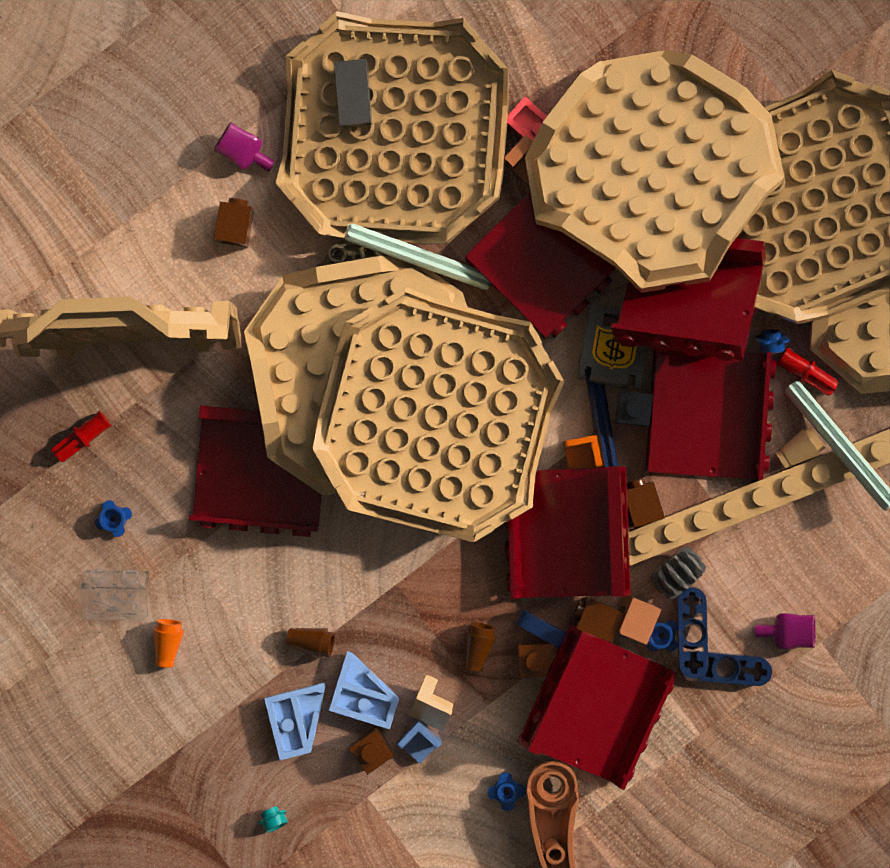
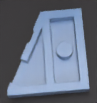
[329,651,399,729]
[264,682,326,760]

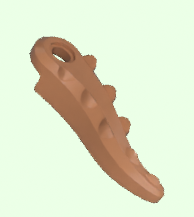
[526,759,579,868]

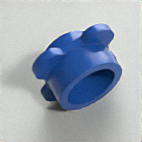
[755,329,789,353]
[95,500,132,537]
[646,620,678,652]
[488,772,526,811]

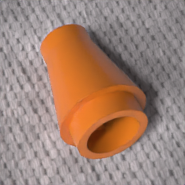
[153,619,185,668]

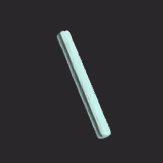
[344,224,491,290]
[785,381,890,511]

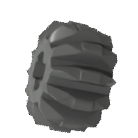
[651,547,706,599]

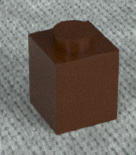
[214,198,254,248]
[627,478,665,528]
[572,597,624,643]
[517,641,552,678]
[349,725,395,775]

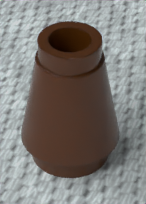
[464,622,496,672]
[286,628,335,659]

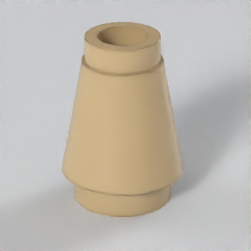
[776,427,825,468]

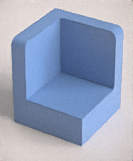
[397,720,442,764]

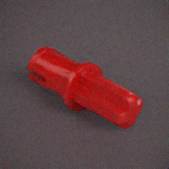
[776,347,838,396]
[51,410,112,462]

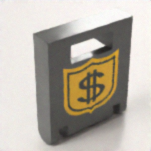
[576,304,647,391]

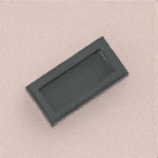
[334,59,373,128]

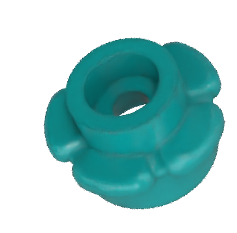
[258,806,288,834]

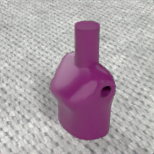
[214,122,275,172]
[755,613,816,649]

